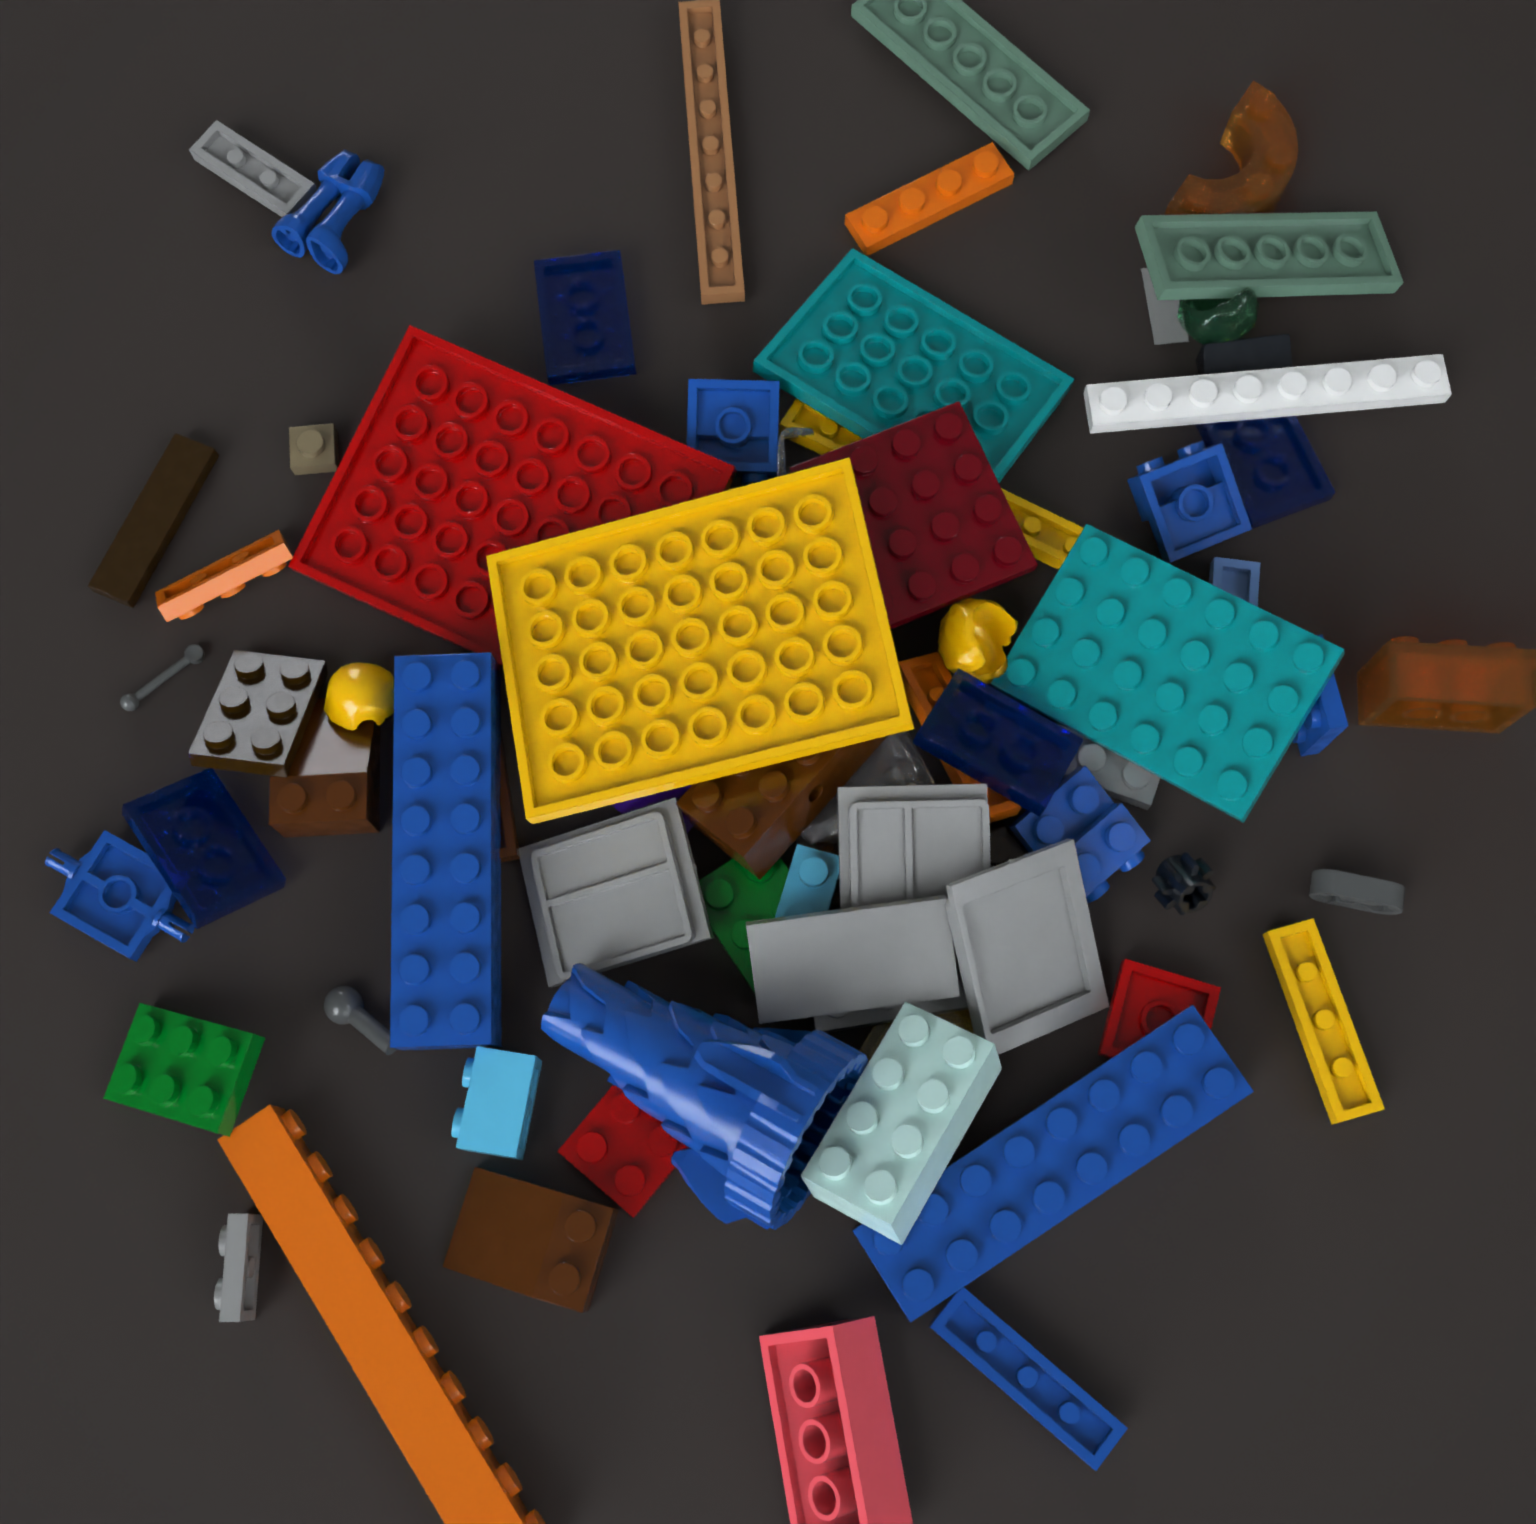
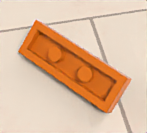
[155,530,293,622]

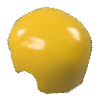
[324,662,394,730]

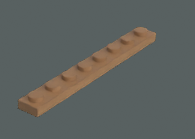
[678,0,745,305]

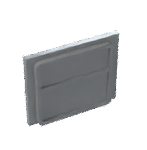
[837,783,991,964]
[519,797,713,988]
[945,839,1109,1055]

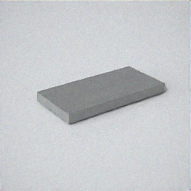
[746,895,960,1024]

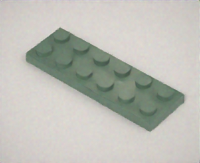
[851,0,1090,171]
[1135,211,1404,300]

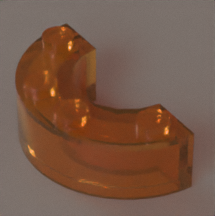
[1164,80,1298,215]

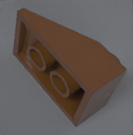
[269,698,380,838]
[442,1167,619,1313]

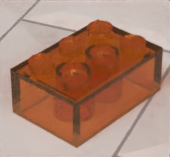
[1357,636,1536,734]

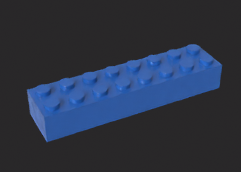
[390,652,502,1051]
[852,1005,1254,1323]

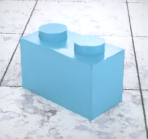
[451,1046,543,1160]

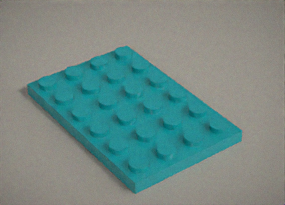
[753,248,1074,483]
[991,524,1345,823]

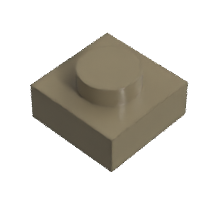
[289,423,339,476]

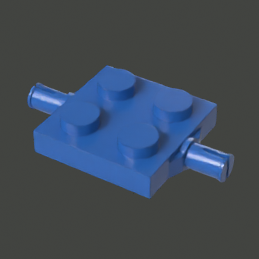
[45,830,195,962]

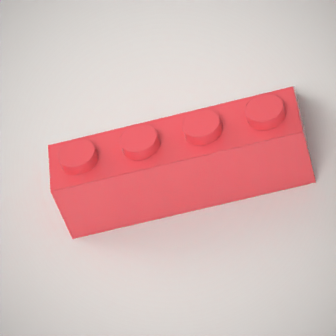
[759,1316,913,1524]

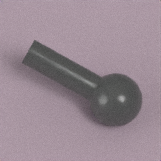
[324,985,397,1055]

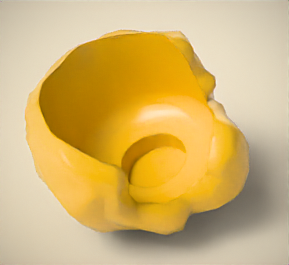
[938,598,1018,684]

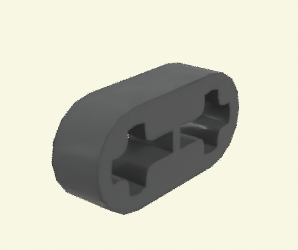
[1309,869,1406,915]

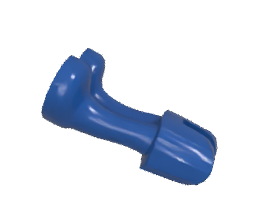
[271,149,385,274]

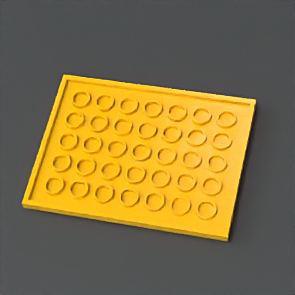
[486,457,914,824]

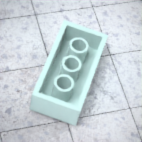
[801,1002,1002,1245]

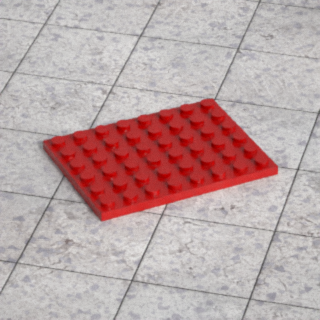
[288,325,737,667]

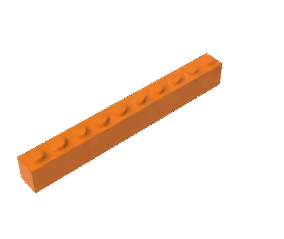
[217,1104,546,1524]

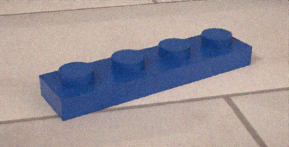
[928,1287,1128,1471]

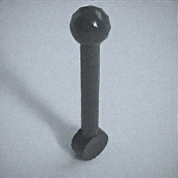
[120,644,205,711]

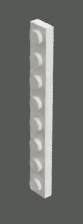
[1083,354,1452,434]

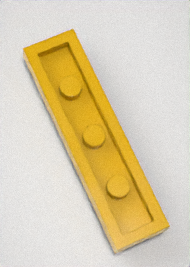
[1262,918,1385,1125]

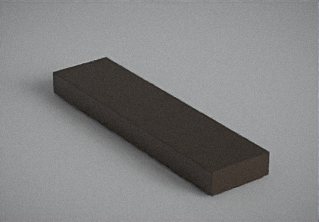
[88,433,219,608]

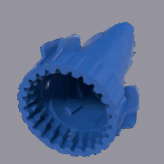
[541,963,869,1230]

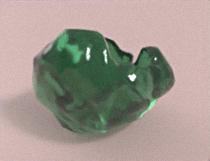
[1177,288,1259,345]

